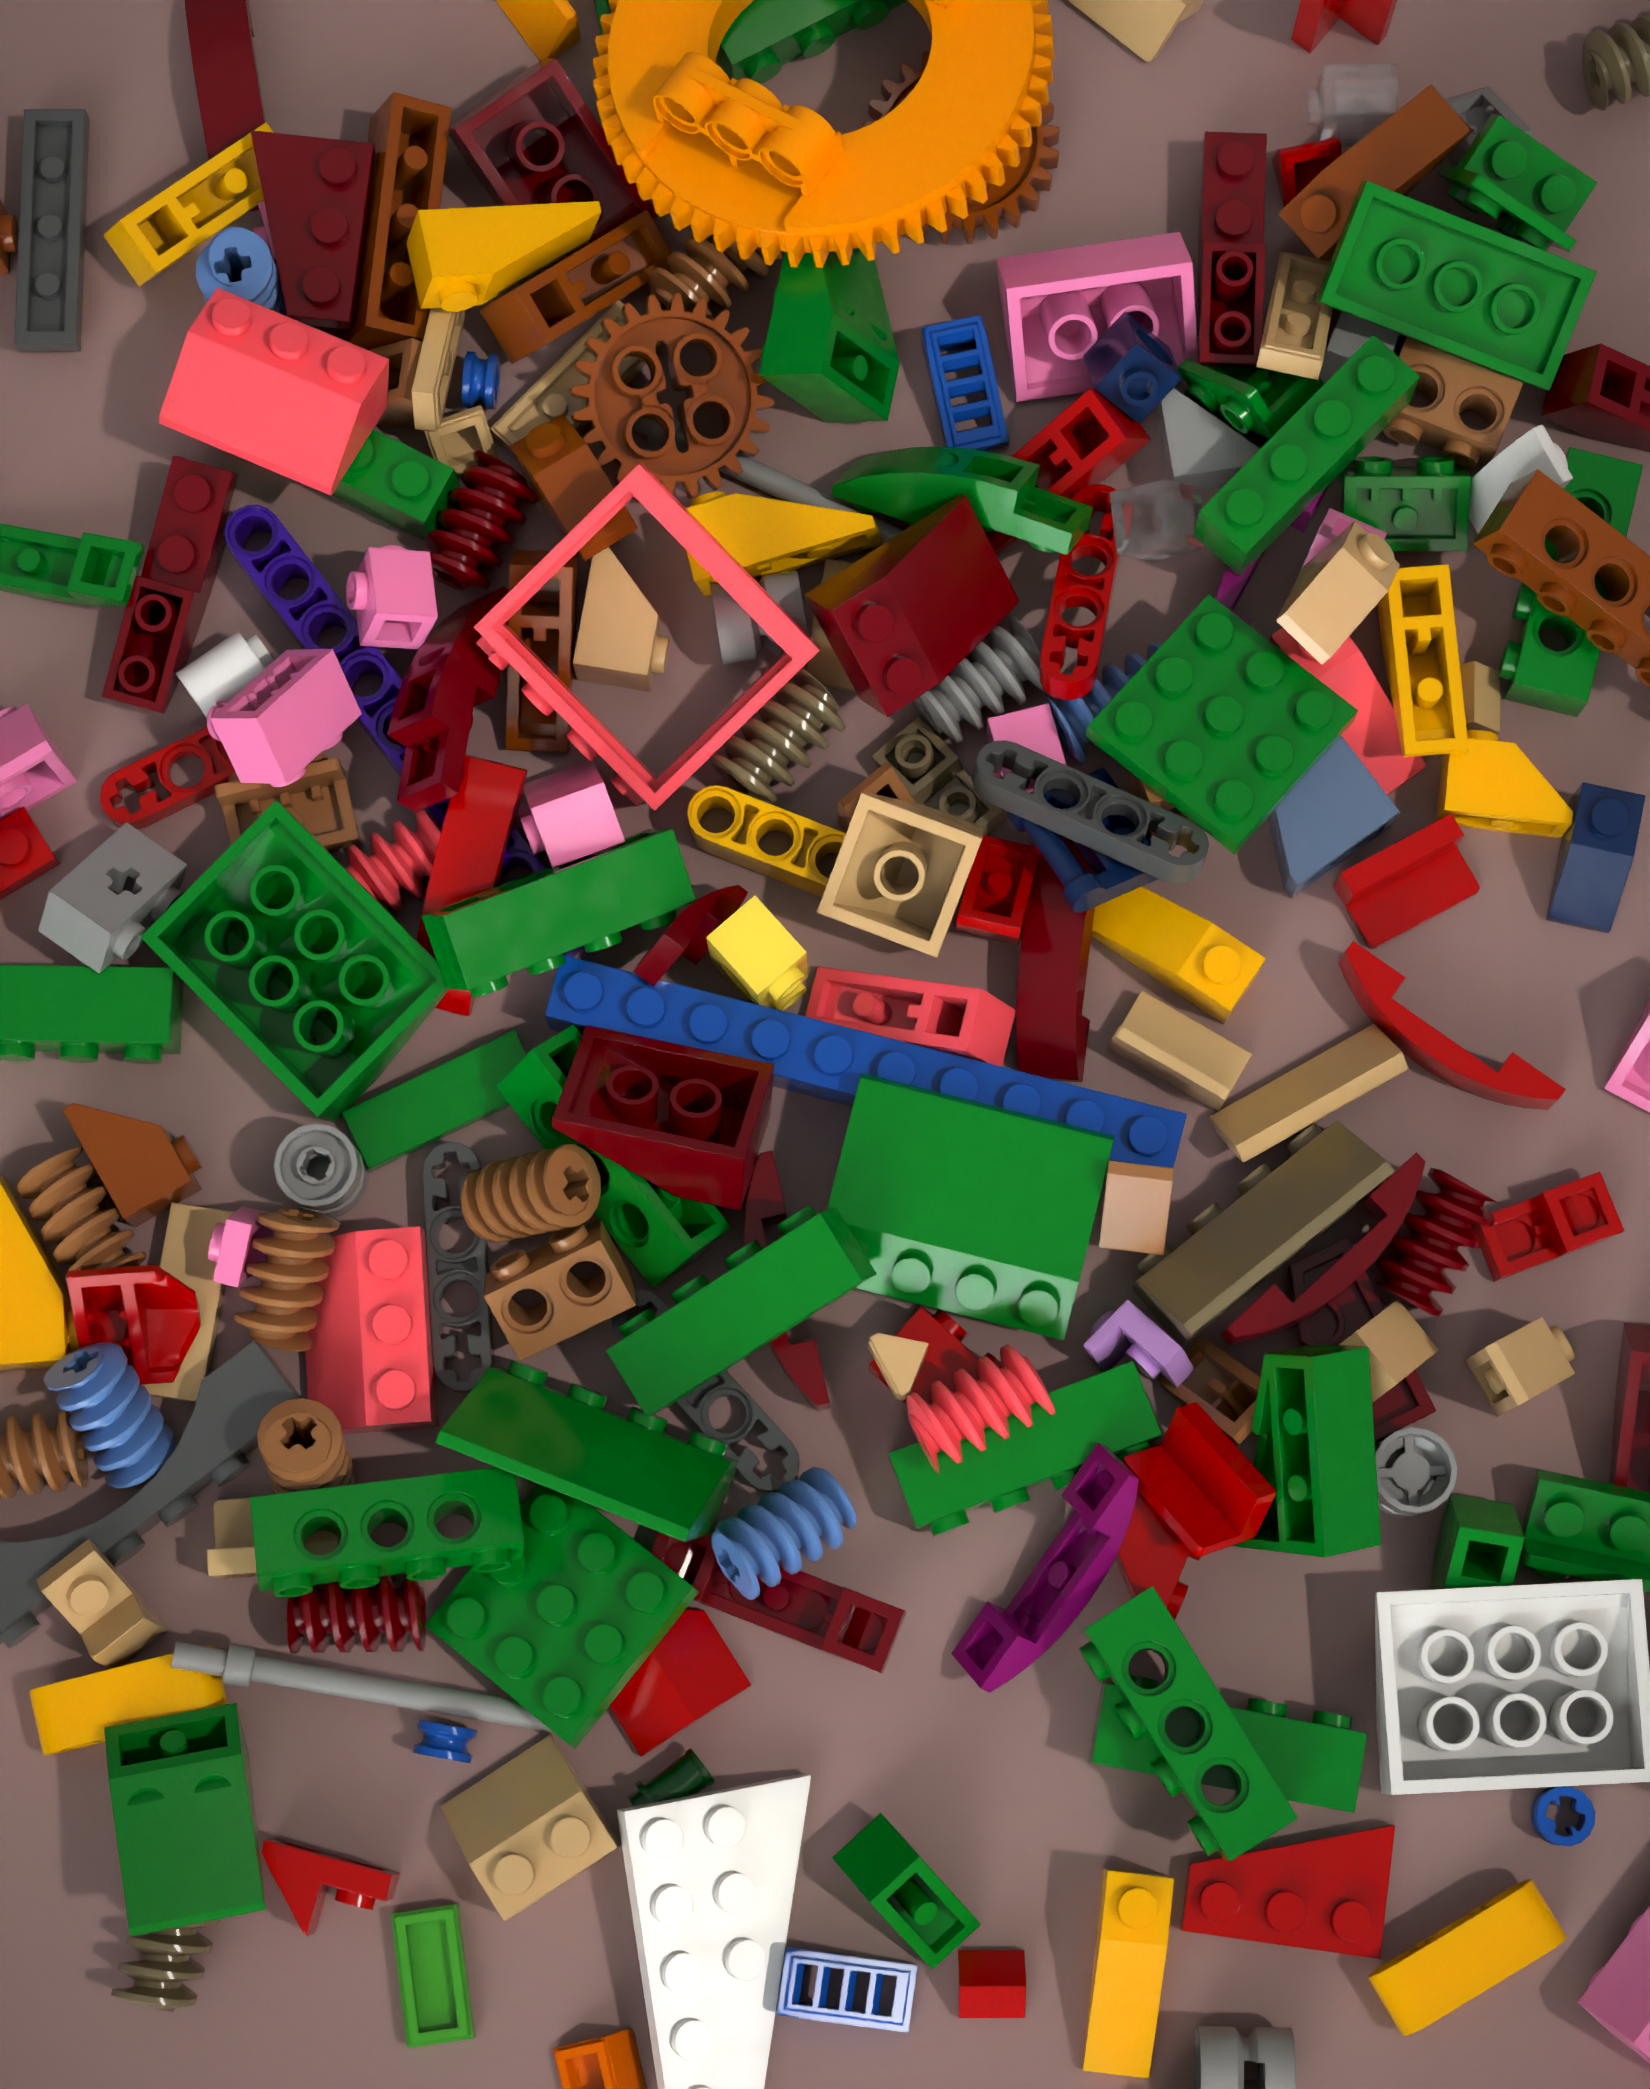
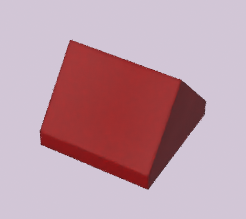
[1272,137,1342,207]
[958,1950,1026,2018]

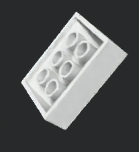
[1375,1579,1650,1795]

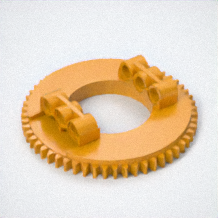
[593,0,1055,268]

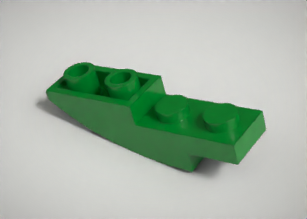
[831,446,1093,555]

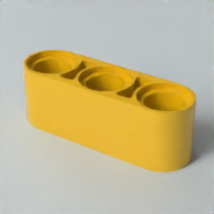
[687,785,846,897]
[29,1645,228,1756]
[1368,1878,1567,2036]

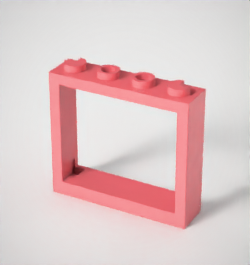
[474,462,820,811]

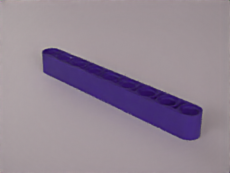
[225,505,583,958]

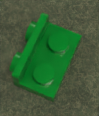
[1338,456,1471,551]
[1521,1469,1650,1592]

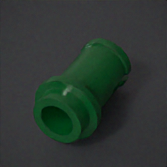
[628,1748,715,1806]

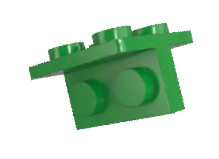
[1437,113,1597,252]

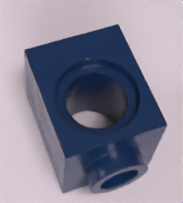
[1083,311,1182,424]

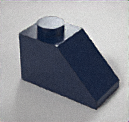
[1546,782,1646,933]

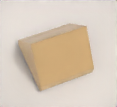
[424,405,499,475]
[1460,661,1500,735]
[868,1333,929,1401]

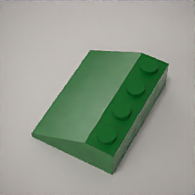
[141,800,449,1123]
[827,1073,1115,1341]
[435,1359,739,1542]

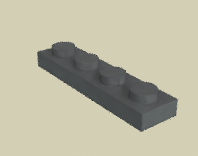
[14,109,90,351]

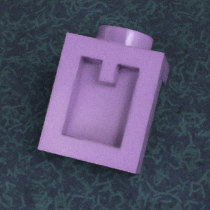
[1084,1299,1195,1387]

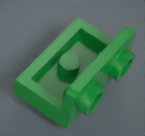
[1178,359,1324,439]

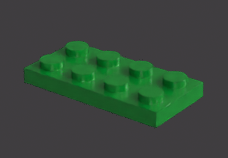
[1315,181,1597,391]

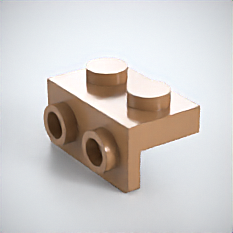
[214,754,362,852]

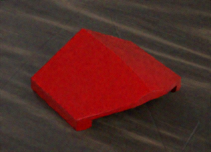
[66,1265,201,1385]
[610,1609,751,1757]

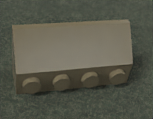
[1132,1120,1395,1347]

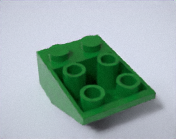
[759,248,900,423]
[104,1703,266,1936]

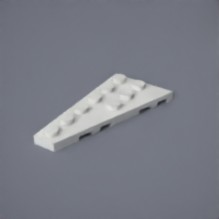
[617,1774,811,2089]

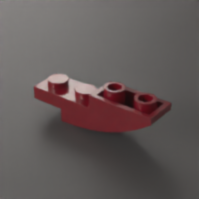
[1197,131,1267,368]
[102,455,238,714]
[387,586,509,812]

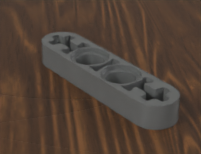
[972,740,1209,884]
[422,1142,494,1394]
[611,1289,801,1492]

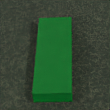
[342,1030,527,1172]

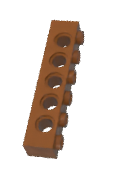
[1472,469,1650,687]

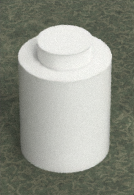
[175,631,274,718]

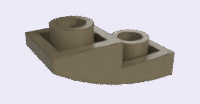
[871,716,1006,836]

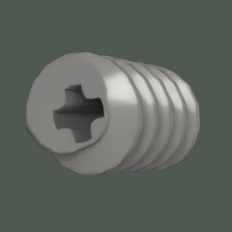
[913,616,1044,744]

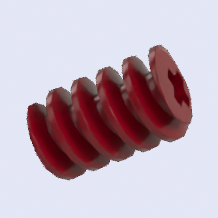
[424,450,539,591]
[1376,1168,1498,1317]
[287,1573,426,1653]

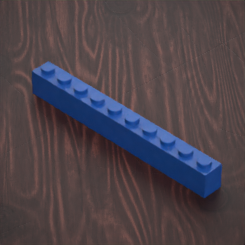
[545,955,1187,1172]

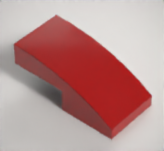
[1471,1172,1624,1282]

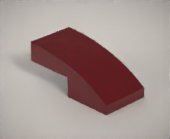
[633,885,748,987]

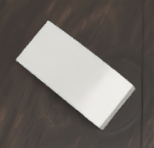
[1469,424,1573,534]

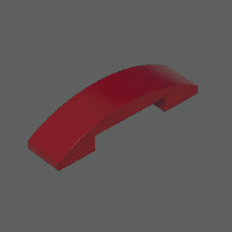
[185,0,266,212]
[1016,834,1096,1082]
[744,1151,830,1411]
[1221,1152,1426,1345]
[650,1532,906,1674]

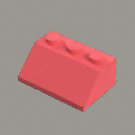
[159,287,389,496]
[305,1226,440,1434]

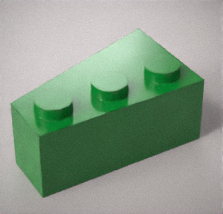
[1232,1344,1381,1558]

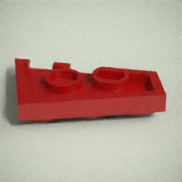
[1180,1825,1395,1959]

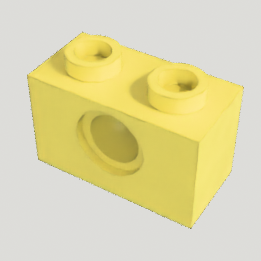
[706,895,808,1011]

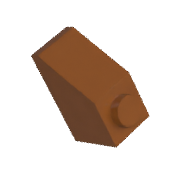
[510,414,638,561]
[62,1103,203,1228]

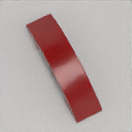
[417,754,528,1016]
[1338,941,1566,1110]

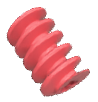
[345,809,441,912]
[906,1345,1056,1474]

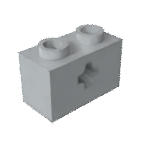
[38,822,187,974]

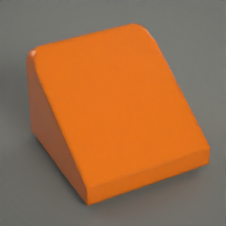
[553,2029,647,2089]

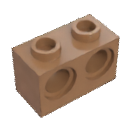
[1383,338,1524,468]
[483,1219,636,1362]

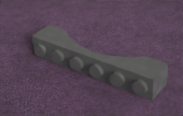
[0,1341,302,1648]

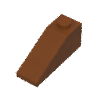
[1278,85,1473,261]
[480,210,672,364]
[505,549,578,753]

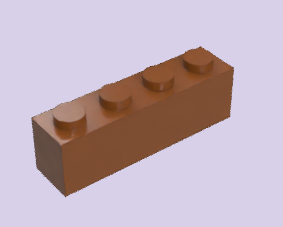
[343,92,452,350]

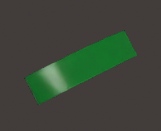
[0,523,144,606]

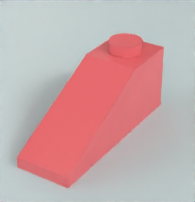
[1269,627,1427,795]
[805,966,1016,1067]

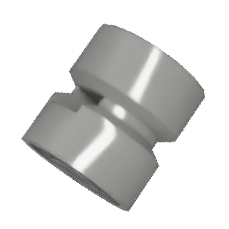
[710,570,807,664]
[273,1123,369,1217]
[1375,1427,1458,1518]
[1194,2026,1296,2089]

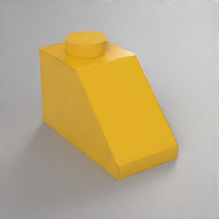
[1436,730,1573,838]

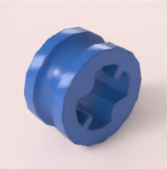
[462,351,500,410]
[413,1720,477,1763]
[1531,1786,1595,1846]

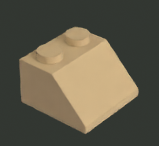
[817,791,984,958]
[440,1734,622,1922]

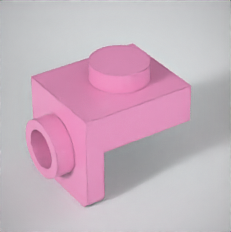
[208,1206,273,1287]

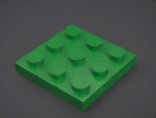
[1085,594,1358,855]
[425,1484,699,1749]

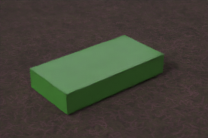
[391,1903,475,2048]

